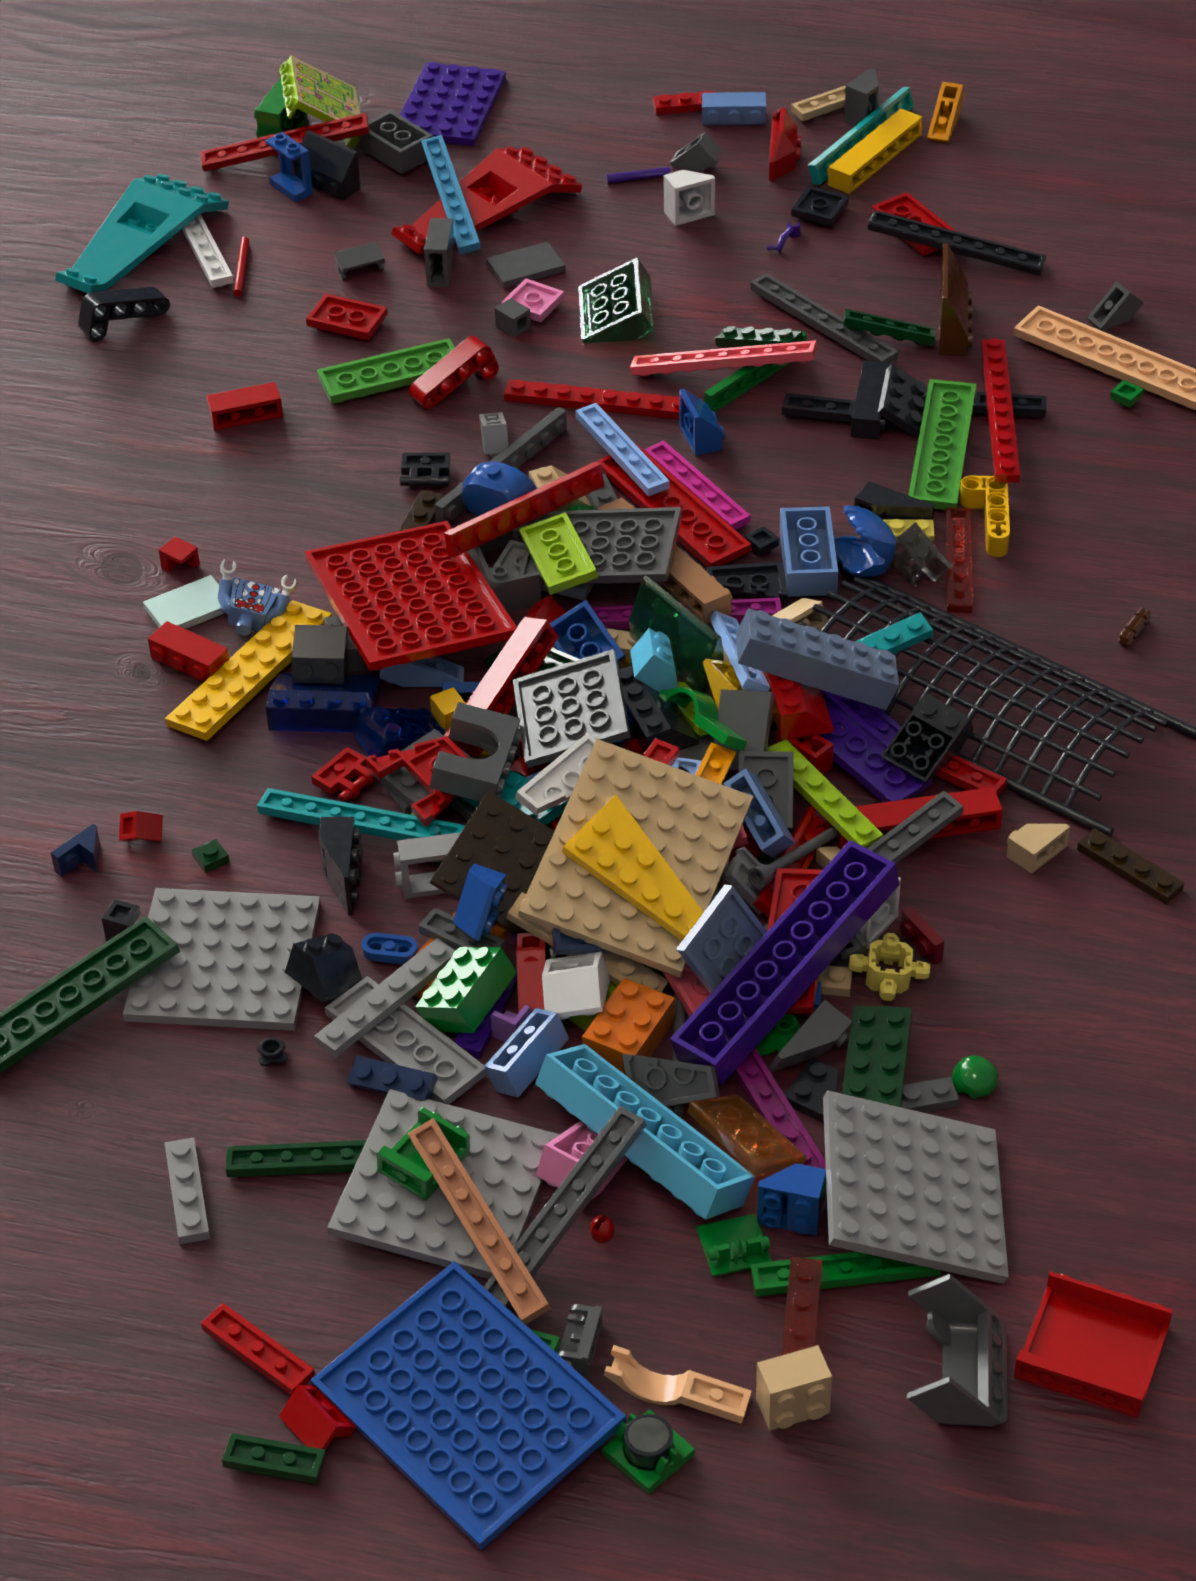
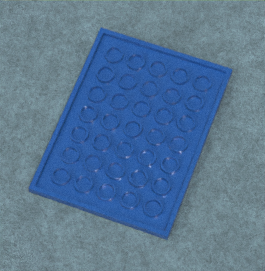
[311,1261,627,1550]

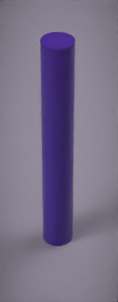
[606,167,671,183]

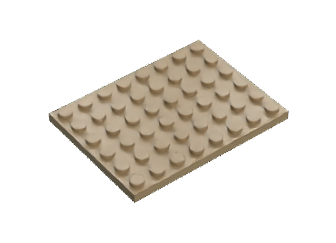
[518,739,753,977]

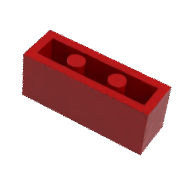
[206,382,283,431]
[148,621,229,682]

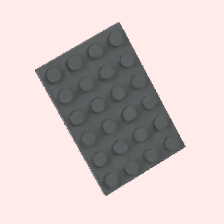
[518,507,682,585]

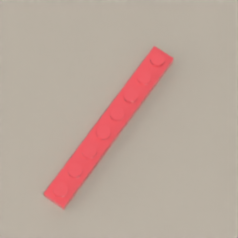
[630,340,818,376]

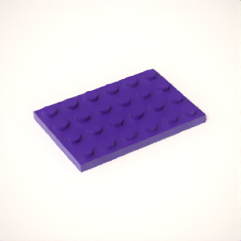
[400,62,506,146]

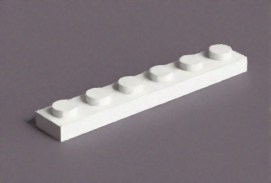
[182,214,234,288]

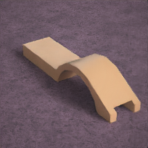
[604,1345,751,1424]

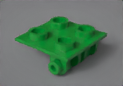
[696,1214,772,1277]

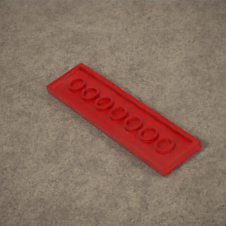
[596,443,751,567]

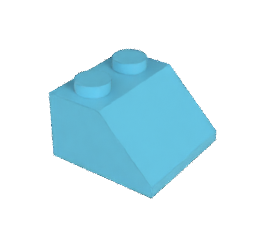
[630,628,678,701]

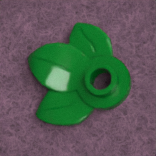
[755,1013,800,1056]

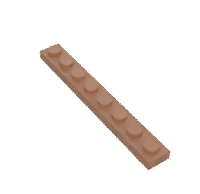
[408,1118,551,1325]

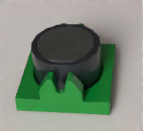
[602,1409,695,1495]

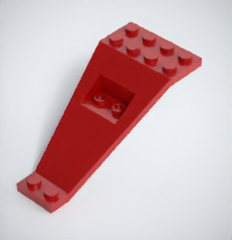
[391,146,583,254]

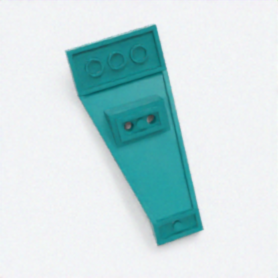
[55,174,229,293]

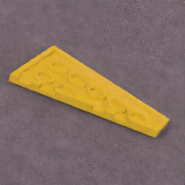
[562,795,704,941]

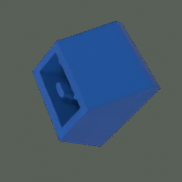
[453,863,508,941]
[757,1163,826,1236]

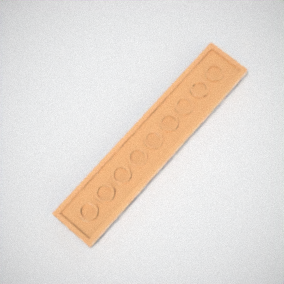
[1013,305,1196,410]

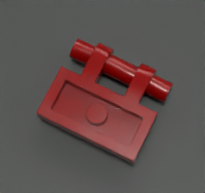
[311,747,376,802]

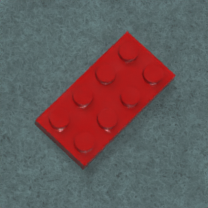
[871,192,957,256]

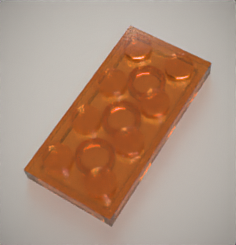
[687,1094,806,1175]

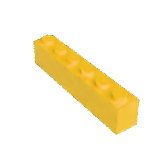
[827,109,922,194]

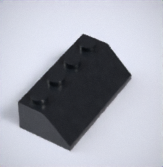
[619,665,699,752]

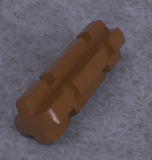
[1118,608,1151,646]

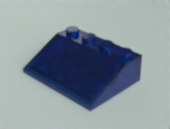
[266,673,382,733]

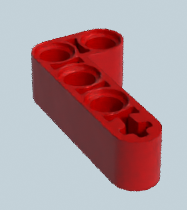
[409,336,499,409]

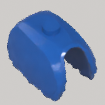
[461,461,537,516]
[834,505,897,577]

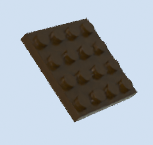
[430,790,555,937]

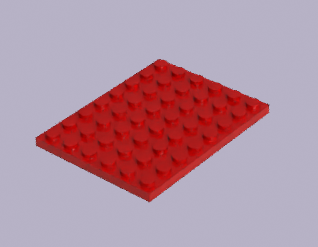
[305,521,517,671]

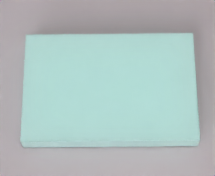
[143,575,224,629]

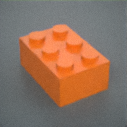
[582,978,675,1075]

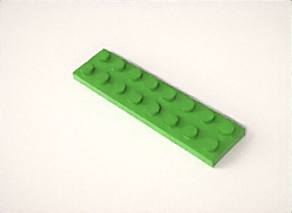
[908,379,977,511]

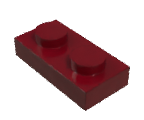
[900,906,945,965]

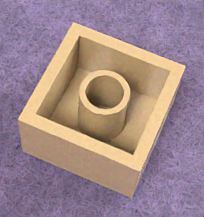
[756,1345,832,1431]

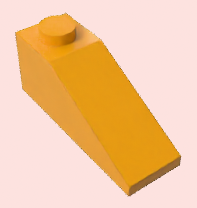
[927,81,965,143]

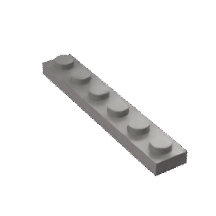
[314,938,456,1058]

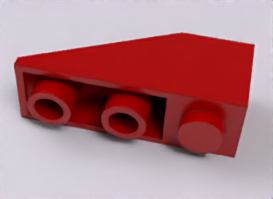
[516,933,550,1013]

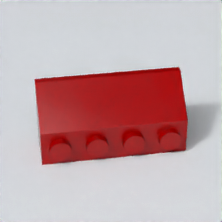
[763,672,834,740]

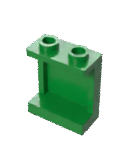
[377,1107,470,1200]

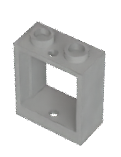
[393,832,461,899]

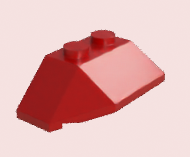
[769,107,802,180]

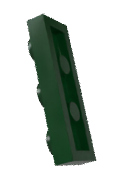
[222,1433,326,1484]

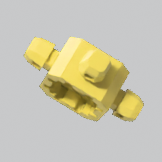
[849,933,930,1001]

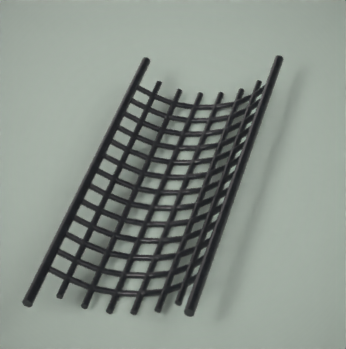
[799,570,1196,837]

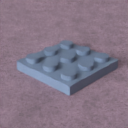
[676,885,767,994]

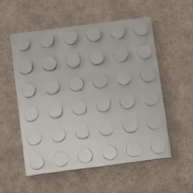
[123,888,321,1031]
[327,1089,560,1279]
[823,1090,1009,1284]

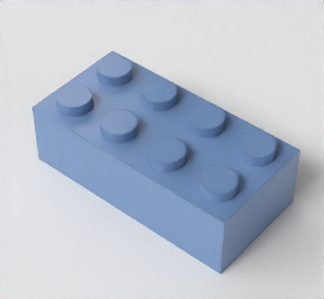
[779,507,838,597]

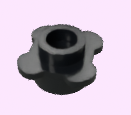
[257,1037,287,1066]

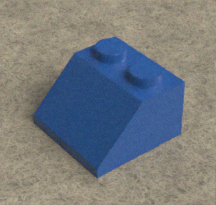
[679,389,725,456]

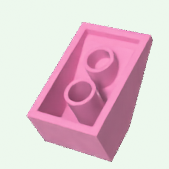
[536,1121,628,1200]

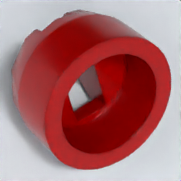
[590,1215,614,1243]

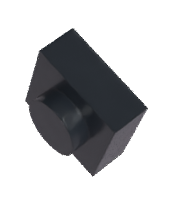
[744,526,780,556]

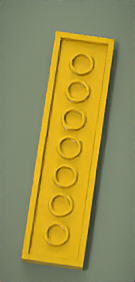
[165,600,333,741]

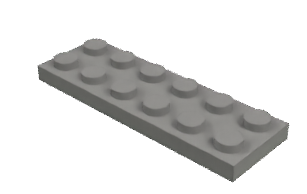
[325,976,487,1105]

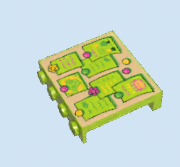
[279,56,361,149]

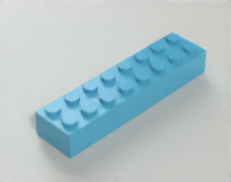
[535,1044,755,1219]

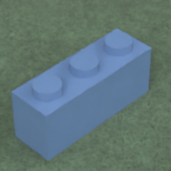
[702,92,766,125]
[723,768,795,858]
[484,1008,569,1097]

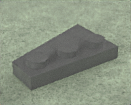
[622,1053,720,1106]

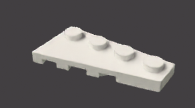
[515,733,596,815]

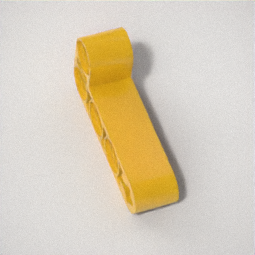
[959,476,1010,557]

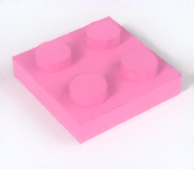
[502,279,564,323]

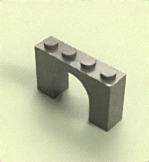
[429,702,523,802]

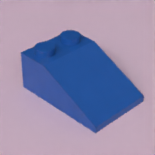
[550,600,626,662]

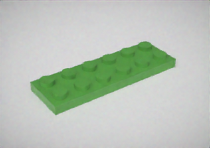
[317,338,455,404]

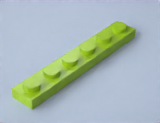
[767,739,883,848]

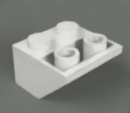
[542,951,610,1020]

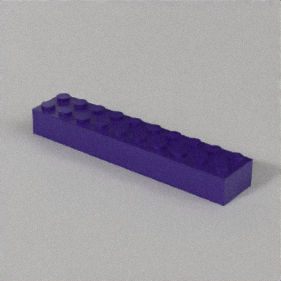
[670,840,900,1085]

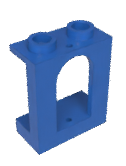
[265,132,313,203]

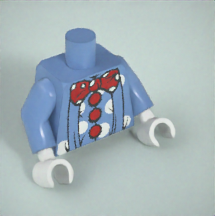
[218,560,297,636]

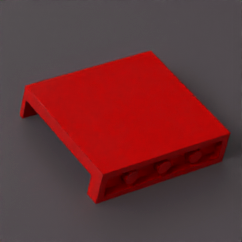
[1014,1271,1173,1418]

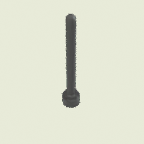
[748,827,838,889]

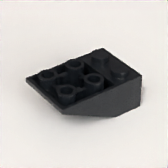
[881,693,974,783]
[319,817,363,916]

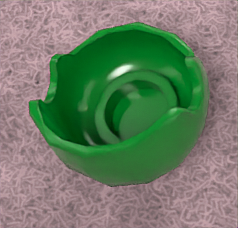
[951,1055,999,1099]

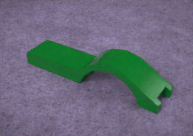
[658,687,748,751]

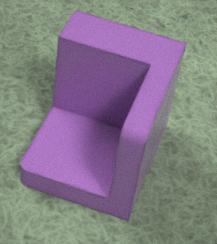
[491,1005,531,1042]

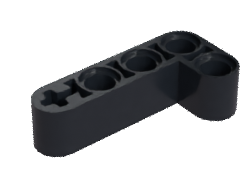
[78,287,170,342]

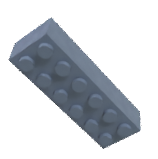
[736,608,899,710]

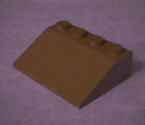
[939,243,973,356]

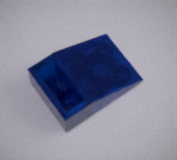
[352,707,446,758]

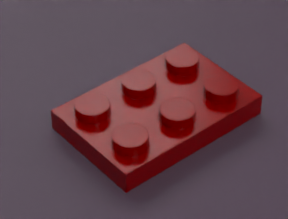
[306,293,388,340]

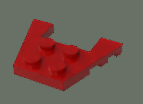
[366,736,470,827]

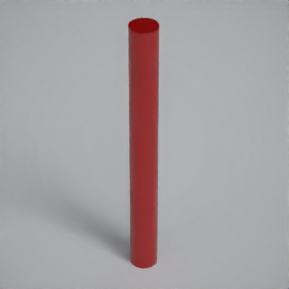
[233,237,249,297]

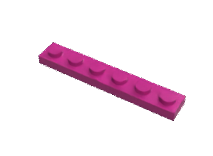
[644,441,751,530]

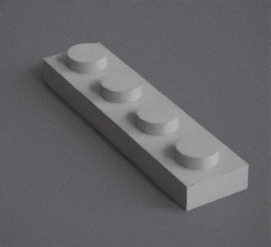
[164,1137,210,1244]

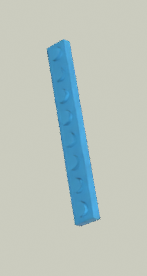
[421,135,481,254]

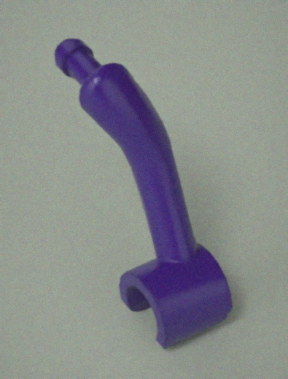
[767,223,801,252]

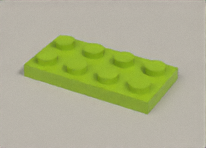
[519,512,598,595]

